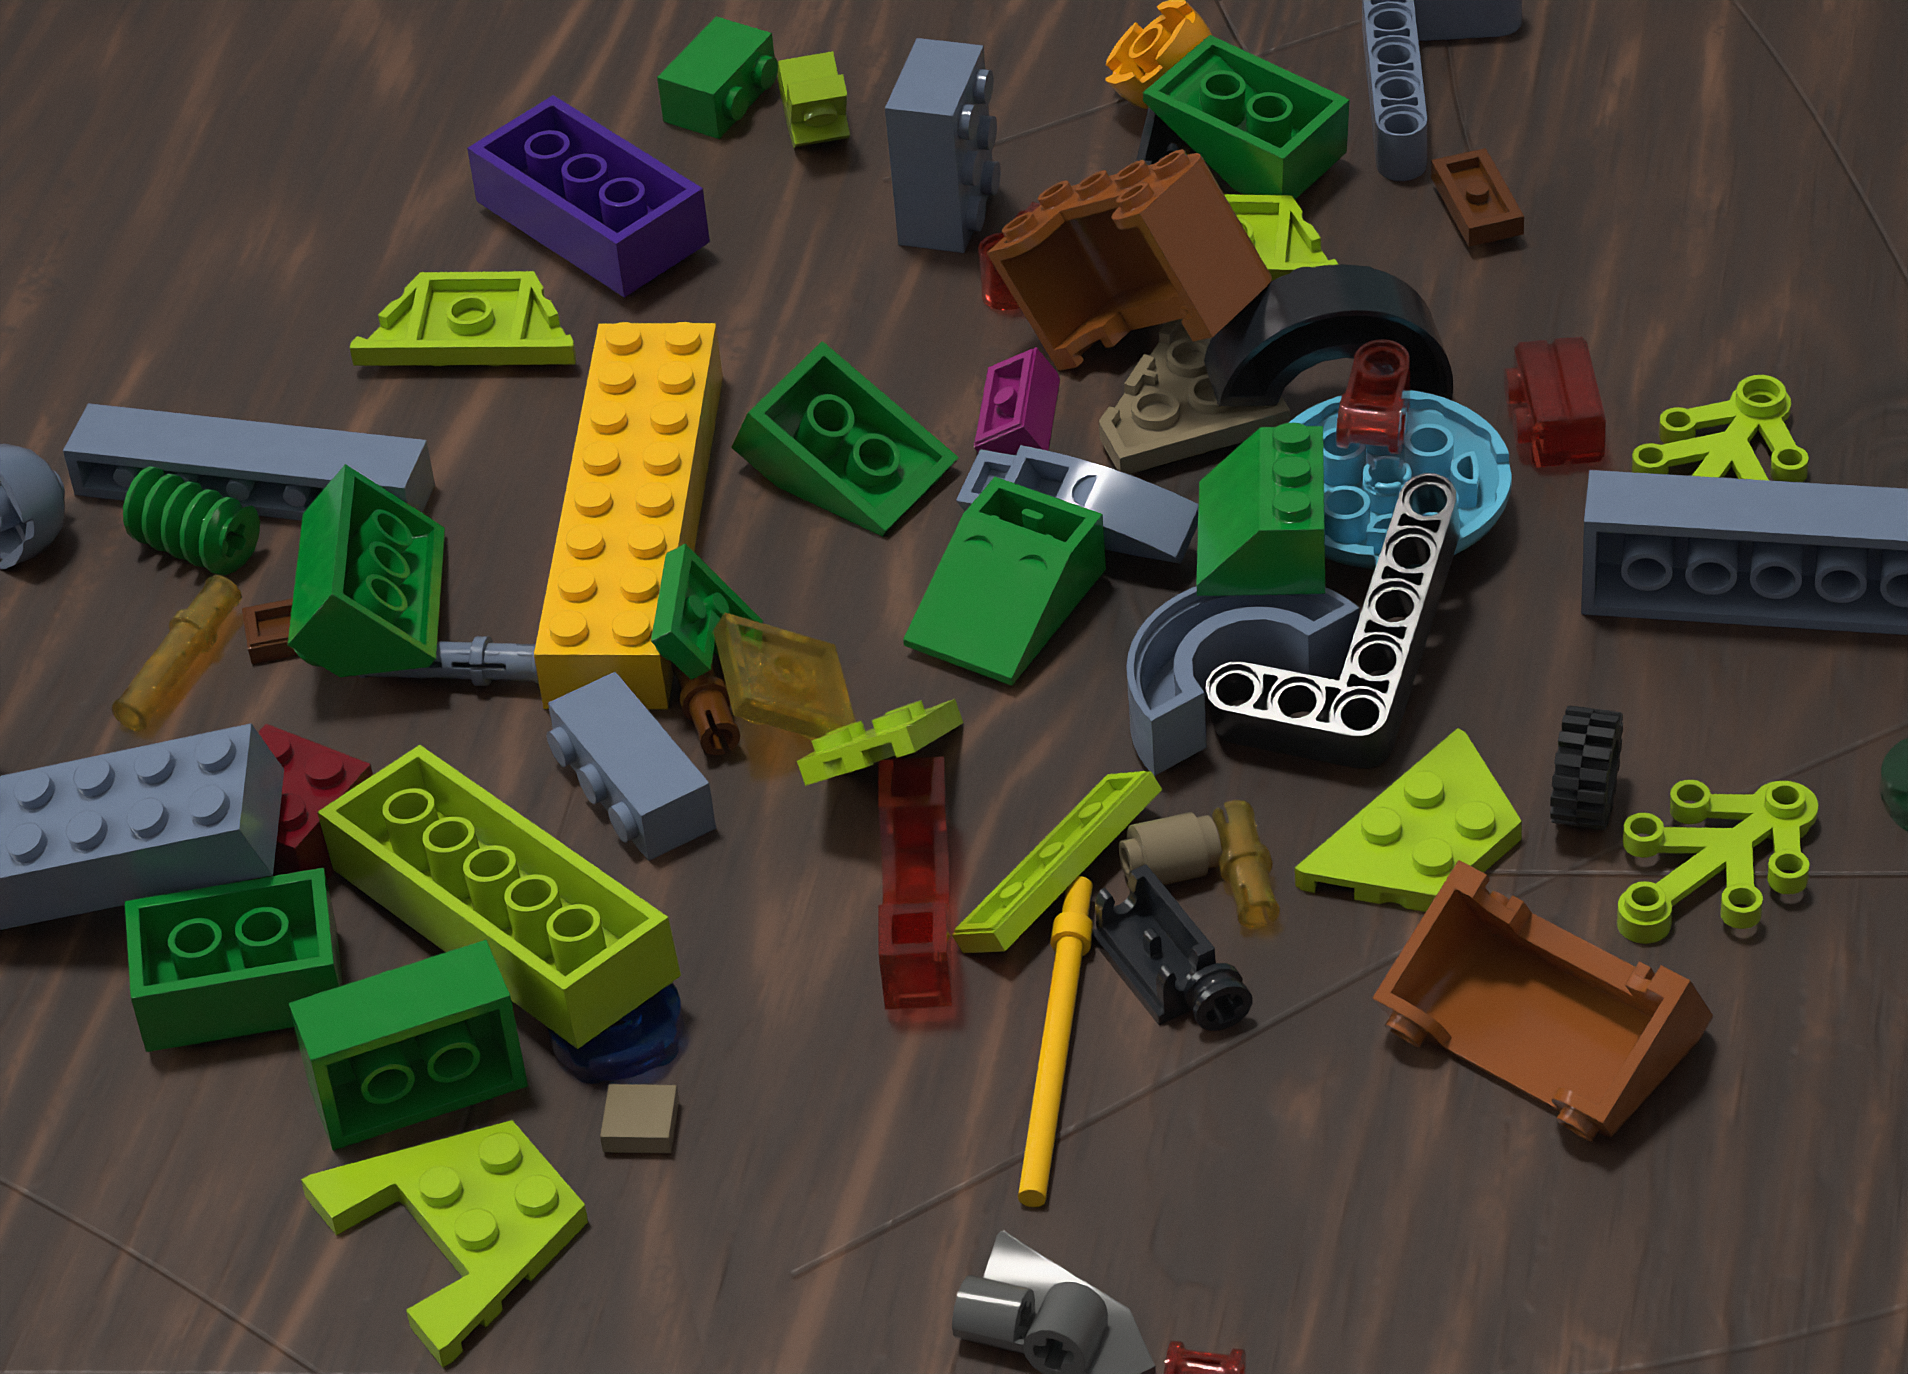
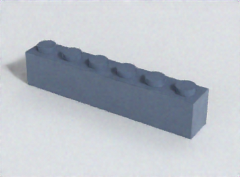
[63,403,435,520]

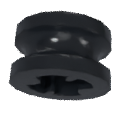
[1184,963,1253,1031]

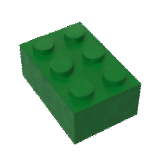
[125,868,343,1052]
[289,940,528,1150]

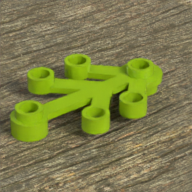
[1632,375,1809,482]
[1617,780,1818,944]

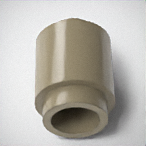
[1119,812,1222,886]

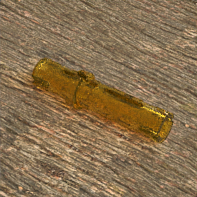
[111,575,242,731]

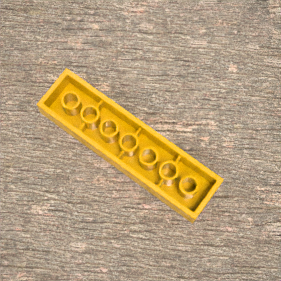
[534,322,723,709]

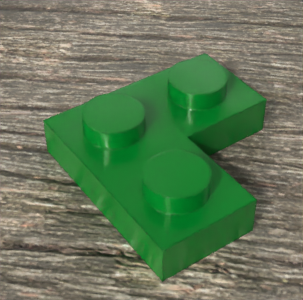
[651,543,763,680]

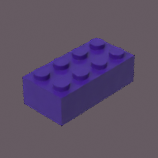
[467,95,710,298]

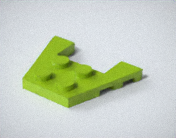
[301,1120,588,1368]

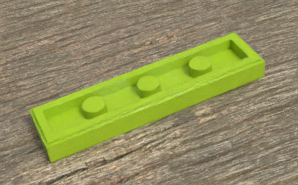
[952,771,1162,953]

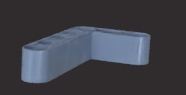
[1362,0,1522,181]

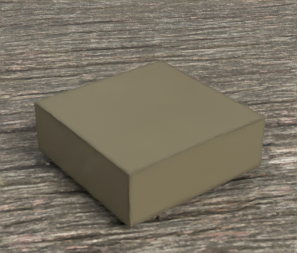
[600,1084,679,1153]

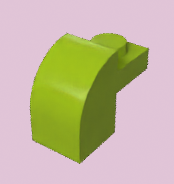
[778,51,850,148]

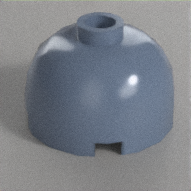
[0,444,65,569]

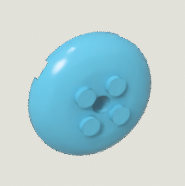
[1289,389,1512,570]

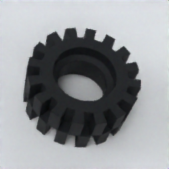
[1550,705,1623,830]

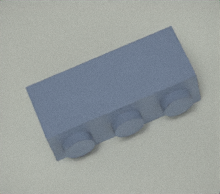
[547,672,716,861]

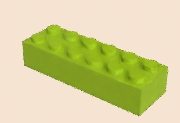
[317,745,681,1049]

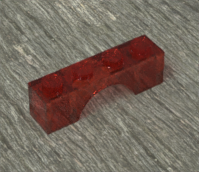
[878,757,952,1010]

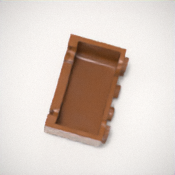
[987,149,1272,371]

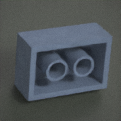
[885,38,1001,253]

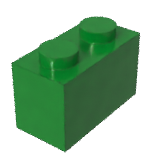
[657,16,778,139]

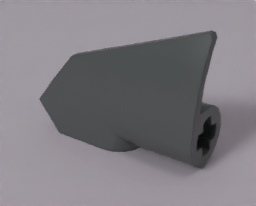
[952,1231,1156,1374]

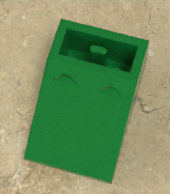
[903,477,1106,685]

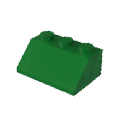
[1196,423,1325,596]

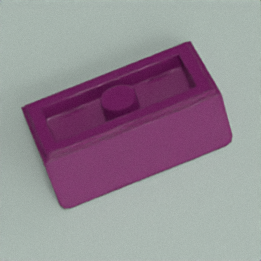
[974,347,1060,455]

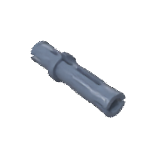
[358,636,539,686]

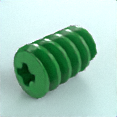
[123,466,260,575]

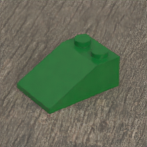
[1143,35,1350,199]
[731,341,959,537]

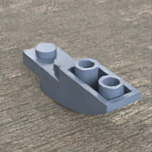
[956,445,1199,564]

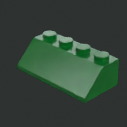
[287,464,445,677]

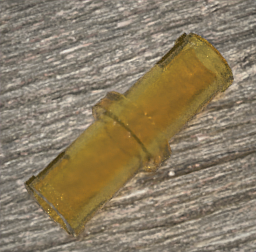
[1212,800,1280,929]

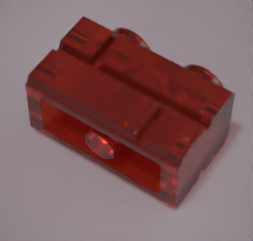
[1504,336,1606,468]

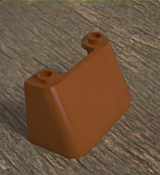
[1372,860,1713,1141]

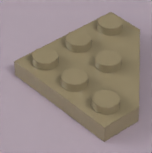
[1099,319,1291,474]

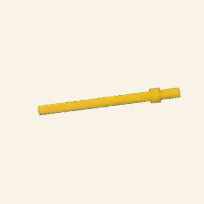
[1018,876,1093,1207]

